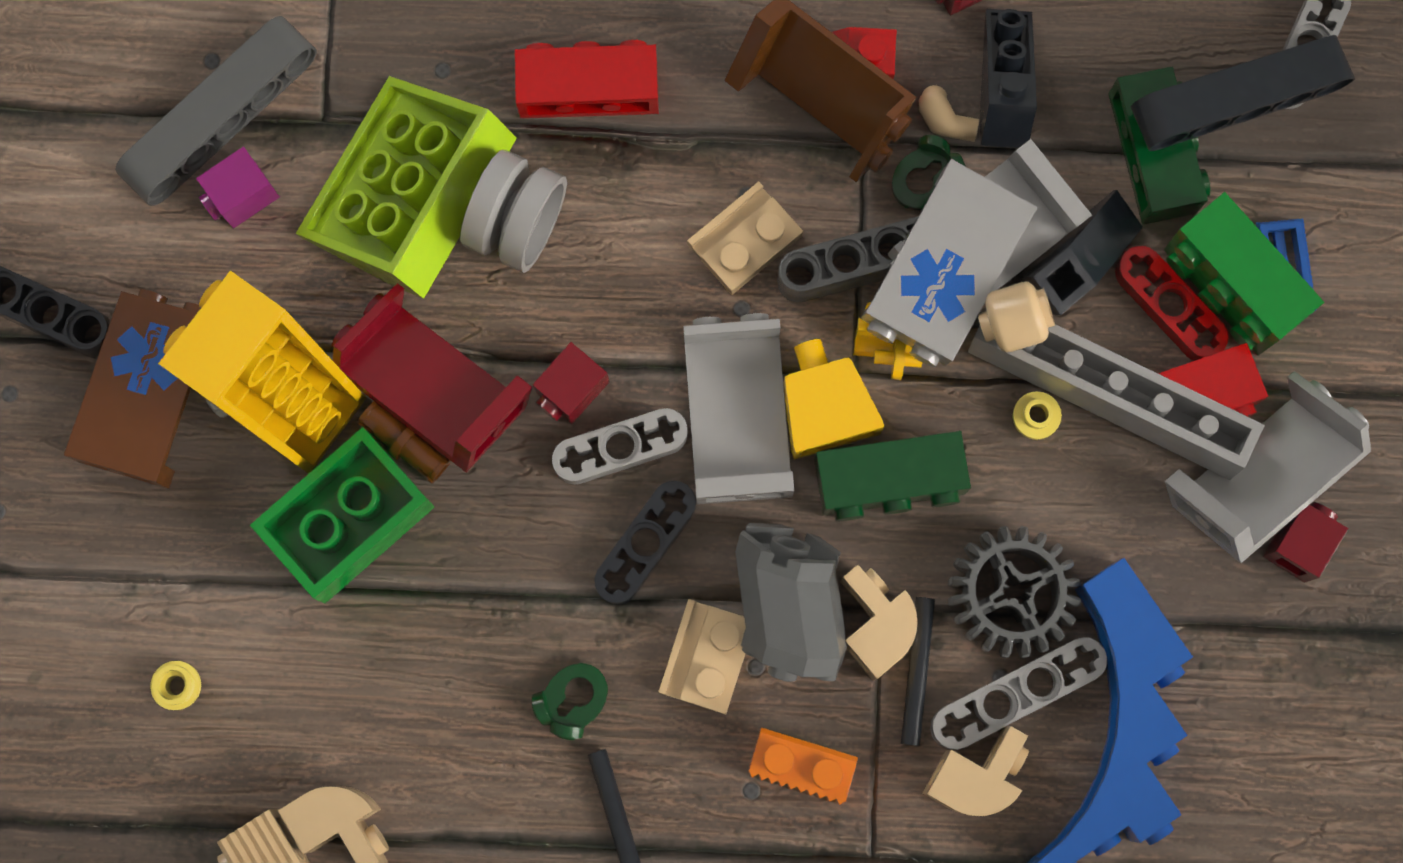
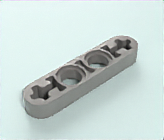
[930,637,1107,750]

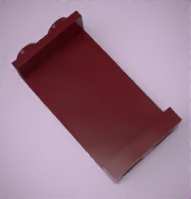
[332,283,532,473]

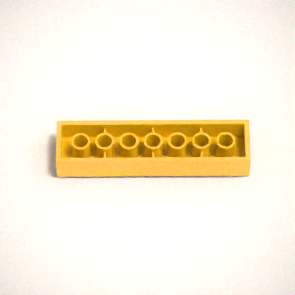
[158,271,366,474]

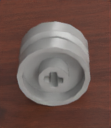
[460,150,567,273]

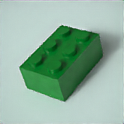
[1164,192,1325,356]
[250,427,435,604]

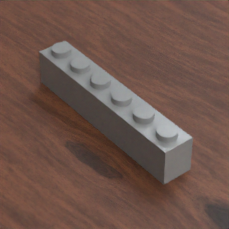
[968,324,1265,480]

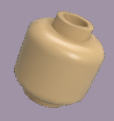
[978,282,1055,352]

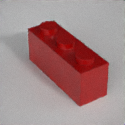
[515,40,659,119]

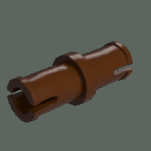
[357,401,451,484]

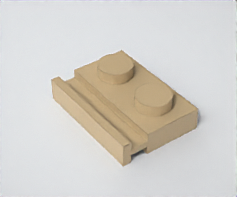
[687,181,804,295]
[658,599,746,715]

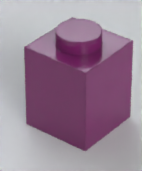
[196,146,280,229]

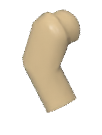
[919,85,979,142]

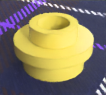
[1012,391,1062,440]
[150,661,201,710]

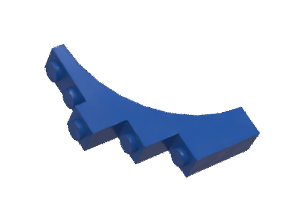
[1027,558,1193,863]

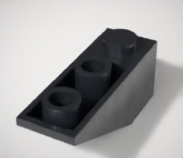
[980,9,1037,148]
[1011,190,1143,315]

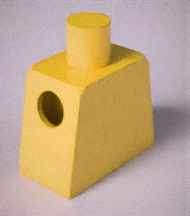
[783,339,884,460]

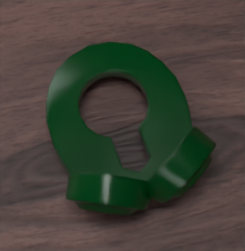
[892,135,966,210]
[532,663,608,740]

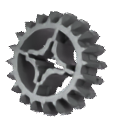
[947,526,1081,658]

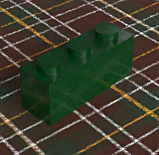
[1108,66,1211,225]
[814,431,971,522]

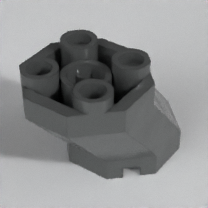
[735,523,847,682]

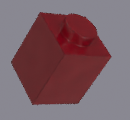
[532,342,610,424]
[1263,502,1349,583]

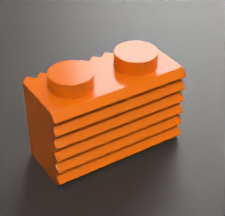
[748,728,858,805]

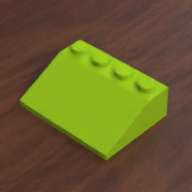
[295,76,517,299]

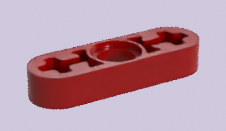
[1115,246,1229,361]

